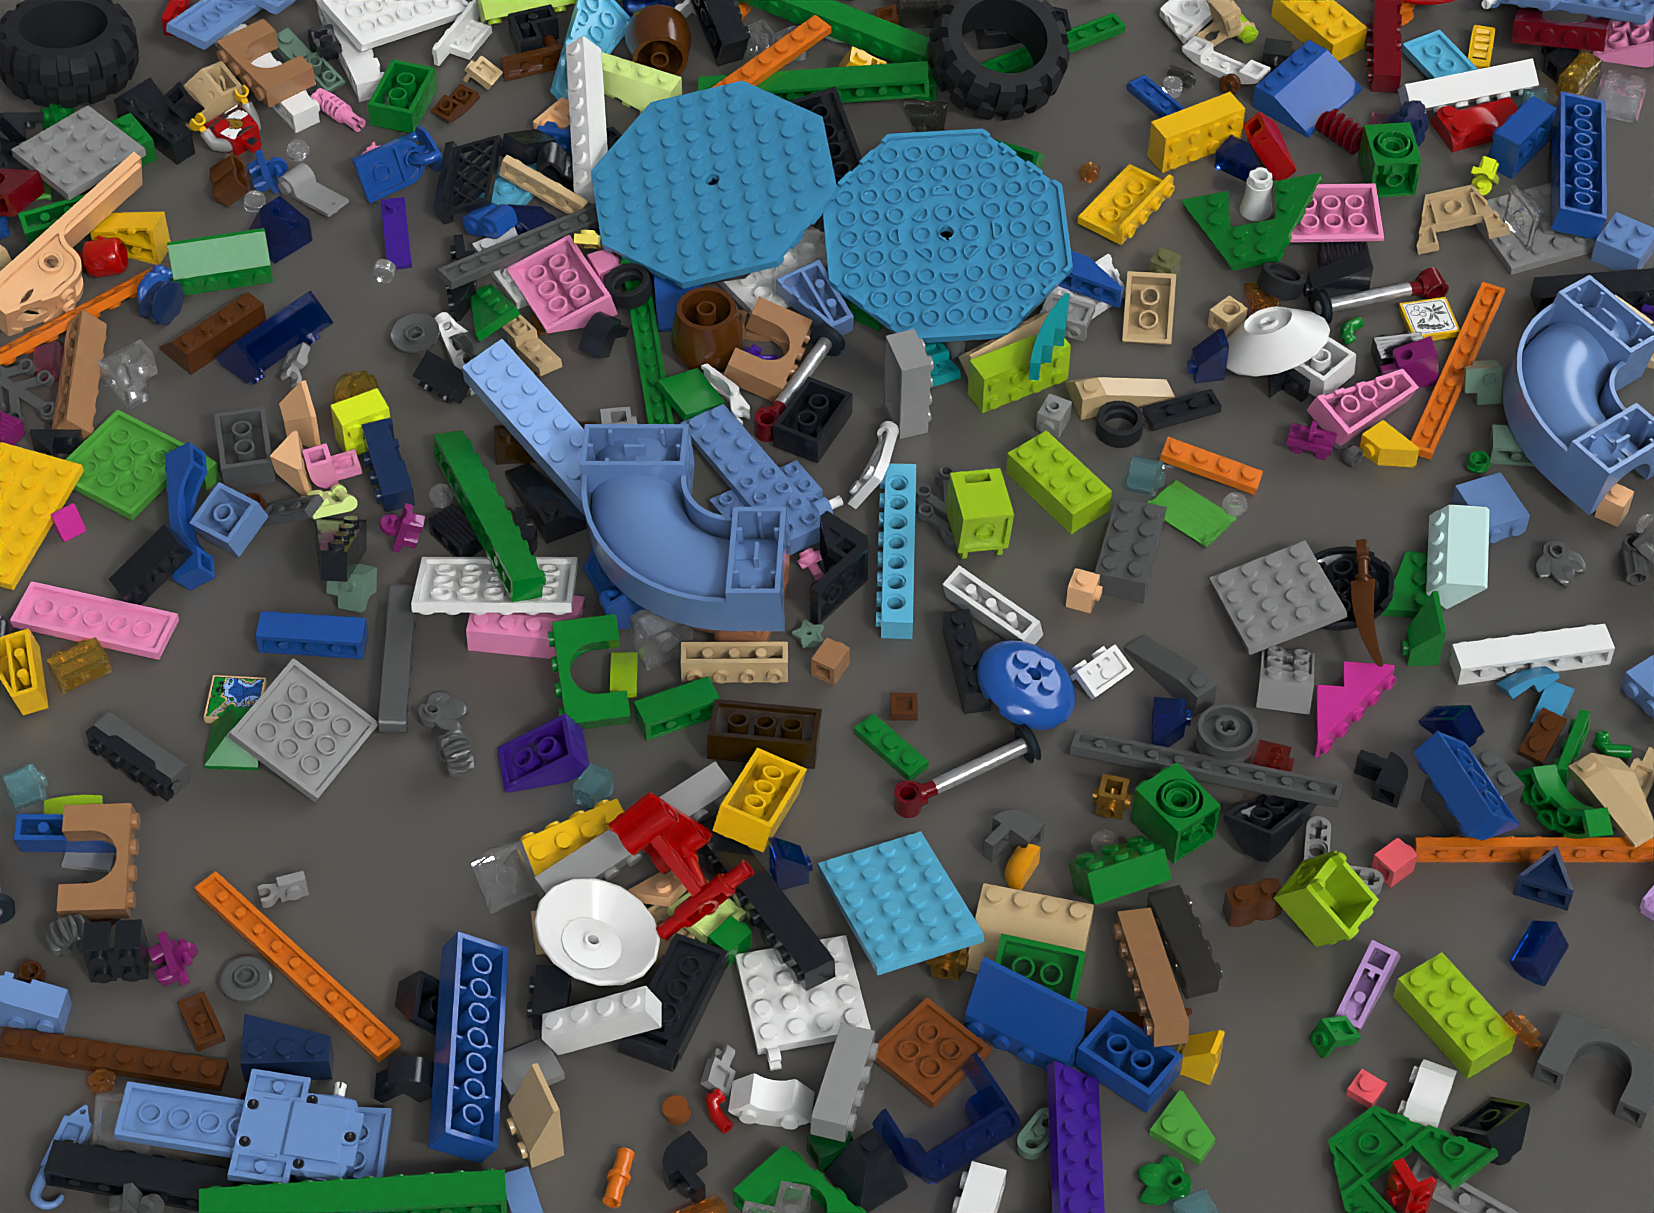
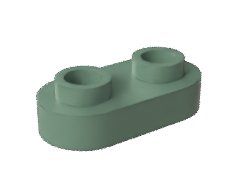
[1016,1107,1050,1160]

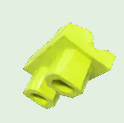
[1471,156,1500,196]

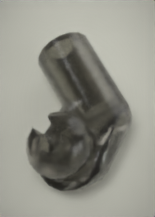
[1167,65,1196,89]

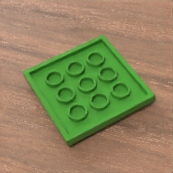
[65,409,184,521]

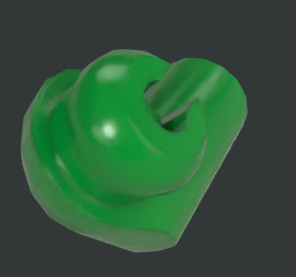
[1339,316,1364,345]
[1593,730,1632,758]

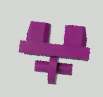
[1286,420,1337,460]
[380,503,425,553]
[148,930,198,987]

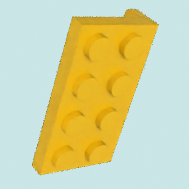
[1077,164,1175,245]
[516,798,624,878]

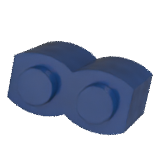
[462,203,518,239]

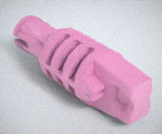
[311,88,366,132]

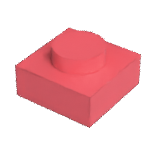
[1346,1069,1387,1109]

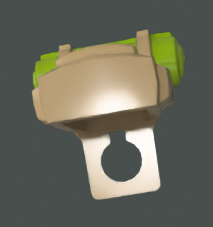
[1197,0,1258,47]

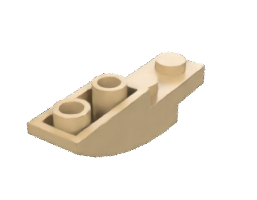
[501,315,562,376]

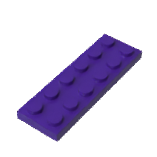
[1047,1061,1105,1213]

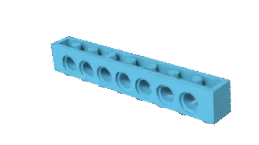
[876,463,916,639]

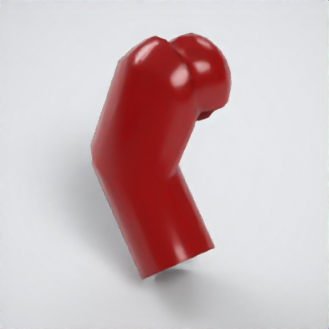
[705,1088,734,1134]

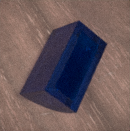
[1509,920,1569,986]

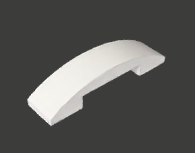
[1182,36,1270,84]

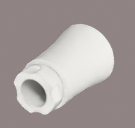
[1239,167,1273,221]

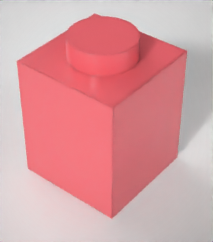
[1371,838,1418,888]

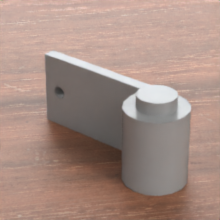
[278,162,349,217]

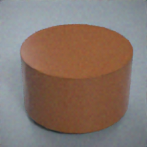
[662,1095,691,1126]

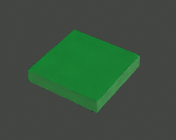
[656,368,725,421]

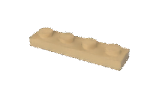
[499,155,588,214]

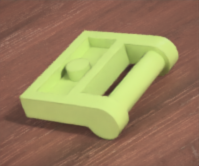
[301,484,357,519]

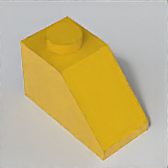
[1359,420,1420,467]
[1177,1030,1225,1085]

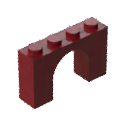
[1512,7,1611,52]
[0,168,45,217]

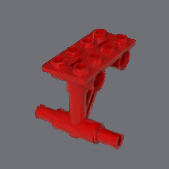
[608,792,754,941]

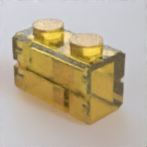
[1555,51,1602,96]
[46,637,112,694]

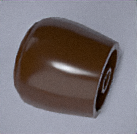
[625,4,692,76]
[672,287,743,373]

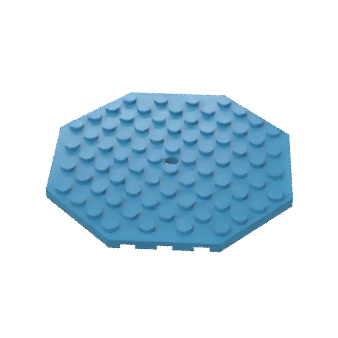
[591,81,839,289]
[822,129,1073,343]

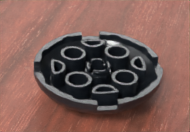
[1314,546,1395,631]

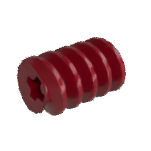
[1315,108,1364,155]

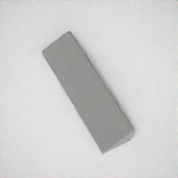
[1411,1157,1519,1213]

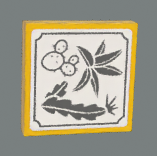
[1398,297,1460,341]

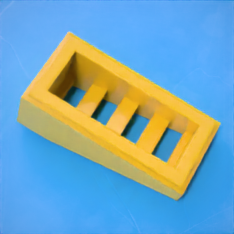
[1468,25,1496,69]

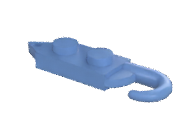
[30,1105,93,1210]

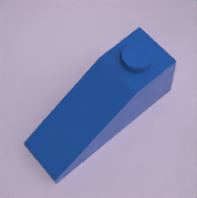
[1058,251,1123,308]

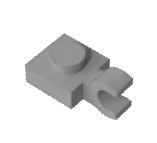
[281,342,310,388]
[257,871,309,908]
[700,1044,736,1097]

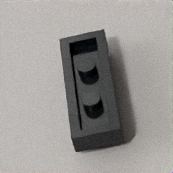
[1143,389,1222,431]

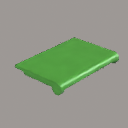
[1147,480,1237,548]

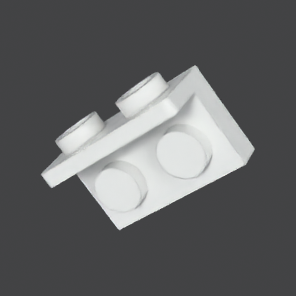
[1070,644,1134,700]

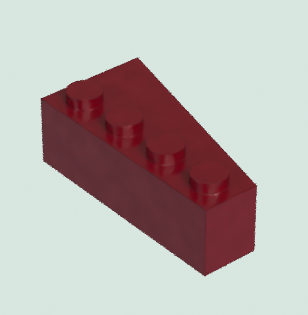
[1366,0,1402,93]

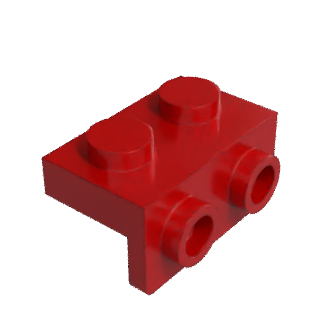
[1384,1158,1437,1213]

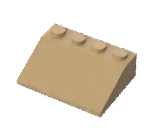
[965,883,1094,973]

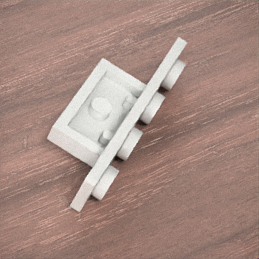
[432,0,492,66]

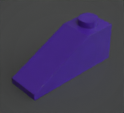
[381,197,412,270]

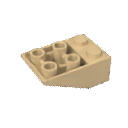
[181,61,244,131]

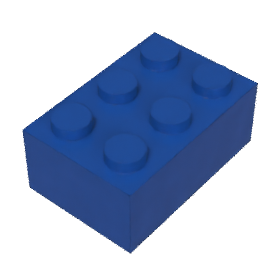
[1488,96,1556,179]
[1075,1009,1183,1113]

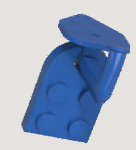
[351,125,442,203]
[583,548,650,629]

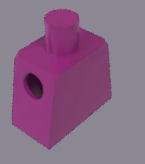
[1380,336,1438,388]

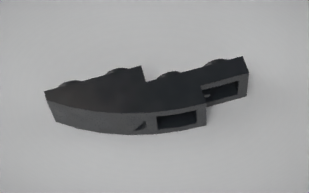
[446,234,477,321]

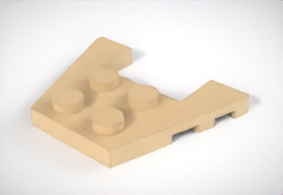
[1417,184,1511,255]

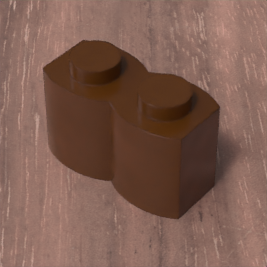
[209,152,250,207]
[1222,878,1283,927]

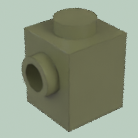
[1148,246,1182,279]

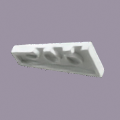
[472,226,529,309]

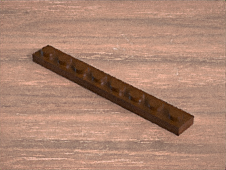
[0,1026,229,1091]

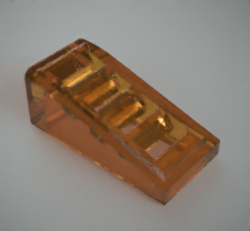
[1244,282,1281,314]

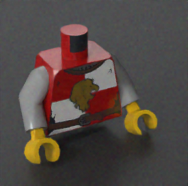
[189,85,262,156]

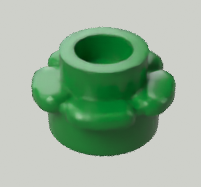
[1466,451,1491,474]

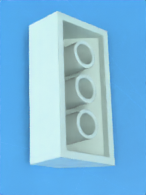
[1426,505,1489,609]

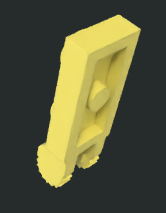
[574,230,603,250]

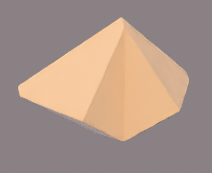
[279,380,321,448]
[270,431,312,496]

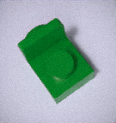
[1308,1015,1361,1058]

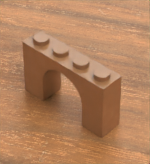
[216,19,316,108]
[724,297,813,402]
[57,803,140,920]

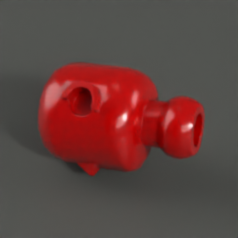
[76,236,129,278]

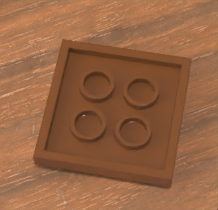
[875,997,992,1108]

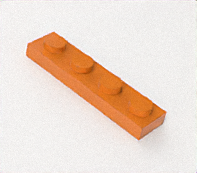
[1159,437,1263,495]

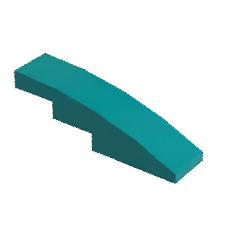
[1029,293,1070,381]

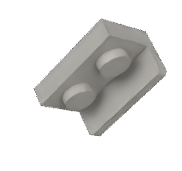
[1040,293,1096,341]

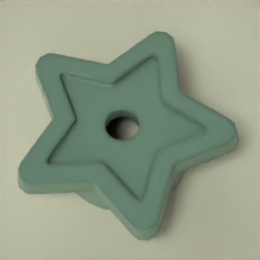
[791,620,824,648]

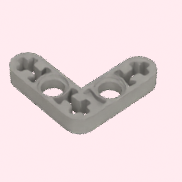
[1303,816,1384,896]

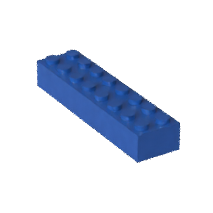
[1551,91,1607,240]
[428,931,509,1163]

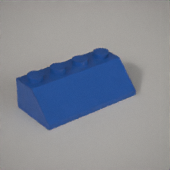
[1414,731,1520,841]

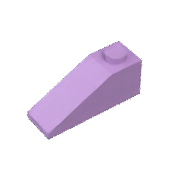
[1334,940,1401,1030]

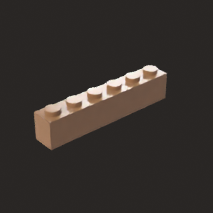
[52,310,107,440]
[1113,908,1189,1047]

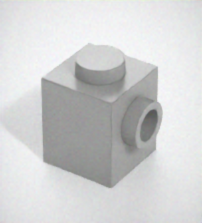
[1036,394,1072,438]

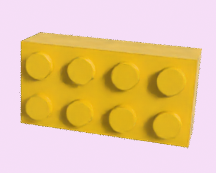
[1271,0,1368,61]
[1147,92,1245,173]
[712,748,807,852]

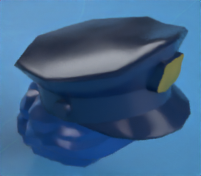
[137,264,184,325]

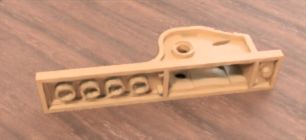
[0,152,143,336]

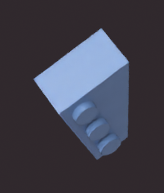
[776,260,854,336]
[0,971,72,1034]

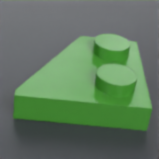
[1149,1090,1216,1165]

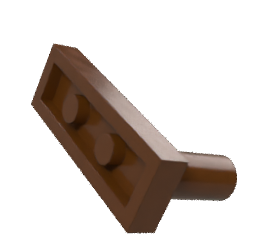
[500,35,564,82]

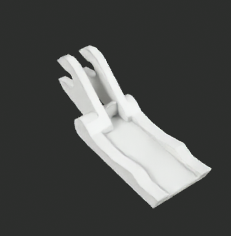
[701,364,750,425]

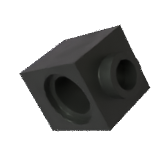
[1261,38,1295,71]

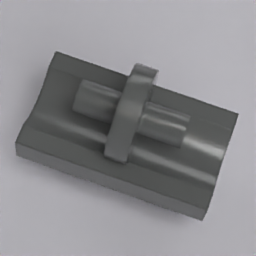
[109,1183,165,1213]

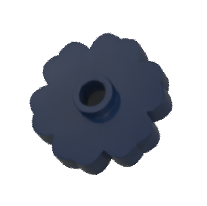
[1387,100,1428,146]

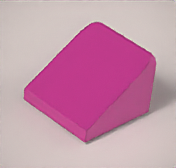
[51,503,86,542]

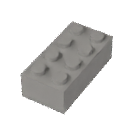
[884,329,934,439]

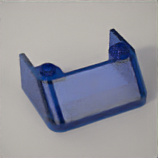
[215,290,334,385]
[872,1053,1021,1184]

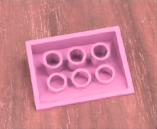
[1593,16,1654,68]
[1290,184,1384,243]
[506,235,618,333]
[466,596,585,659]

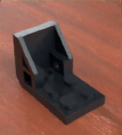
[809,511,869,625]

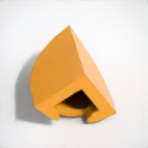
[1004,844,1041,890]

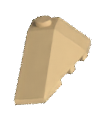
[1065,377,1175,420]
[1568,753,1654,848]

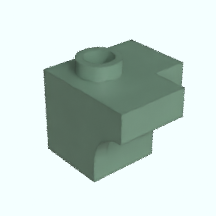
[1463,360,1503,405]
[327,564,377,613]

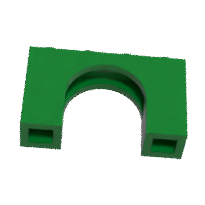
[548,614,631,729]
[733,1145,867,1213]

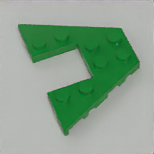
[1182,172,1323,271]
[1328,1106,1498,1213]

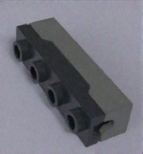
[85,711,190,802]

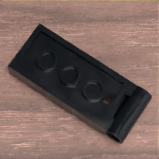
[618,933,729,1072]

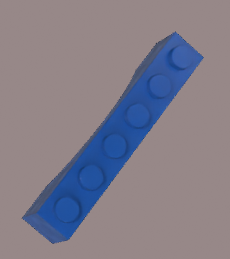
[165,442,215,590]

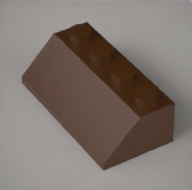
[159,292,267,375]

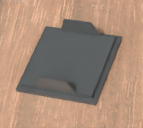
[450,328,518,359]

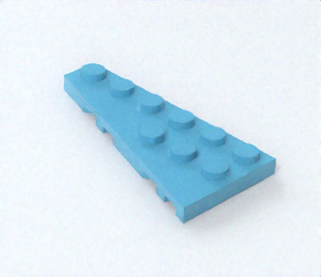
[550,0,630,101]

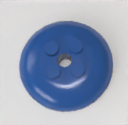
[976,640,1076,730]

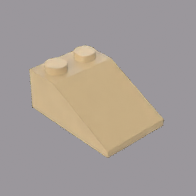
[1122,271,1176,345]
[505,1063,564,1168]

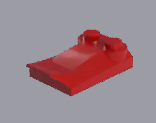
[1430,97,1518,153]

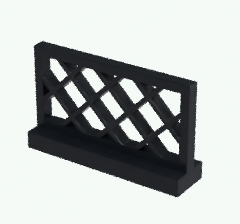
[433,135,502,225]

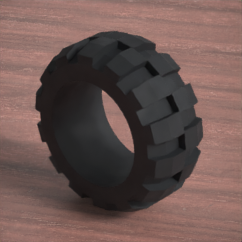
[0,0,139,108]
[927,0,1070,121]

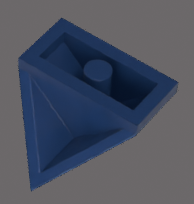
[1513,846,1574,911]

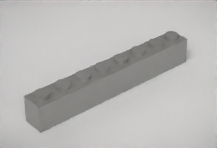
[532,762,733,899]

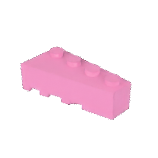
[1307,369,1419,446]

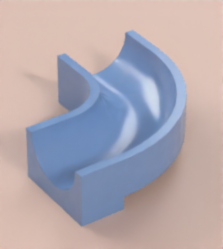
[1503,275,1654,515]
[580,424,791,631]

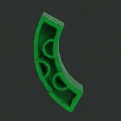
[1514,764,1613,839]

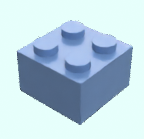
[1591,212,1654,271]
[189,482,269,557]

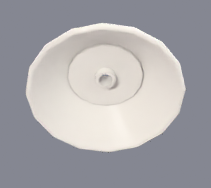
[1219,306,1330,377]
[534,878,660,986]

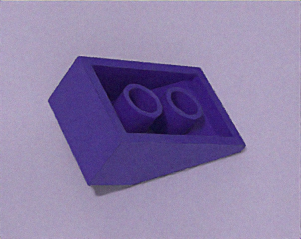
[497,713,591,793]

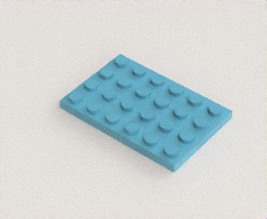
[818,831,984,975]

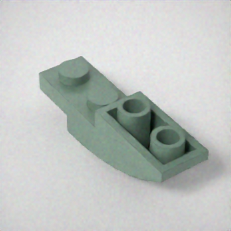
[275,28,345,93]

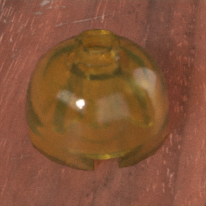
[332,370,379,404]

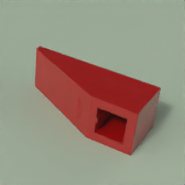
[1243,111,1297,181]

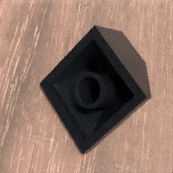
[395,970,440,1036]
[1450,1096,1531,1166]
[825,1128,908,1213]

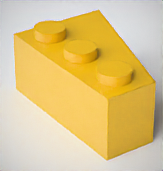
[90,212,170,265]
[0,628,49,716]

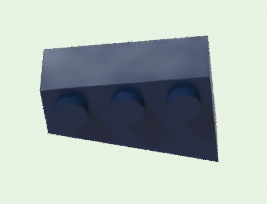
[361,418,415,513]
[240,1014,334,1082]

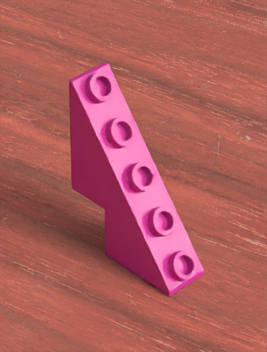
[1314,661,1397,758]

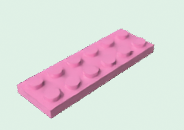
[10,581,179,660]

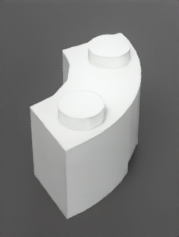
[1397,1059,1457,1128]
[728,1073,815,1130]

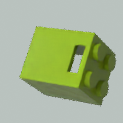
[945,468,1014,559]
[1274,850,1379,947]

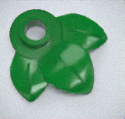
[1136,1155,1192,1205]

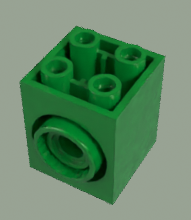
[1358,122,1422,198]
[1131,762,1221,864]

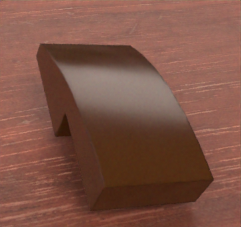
[431,84,480,123]

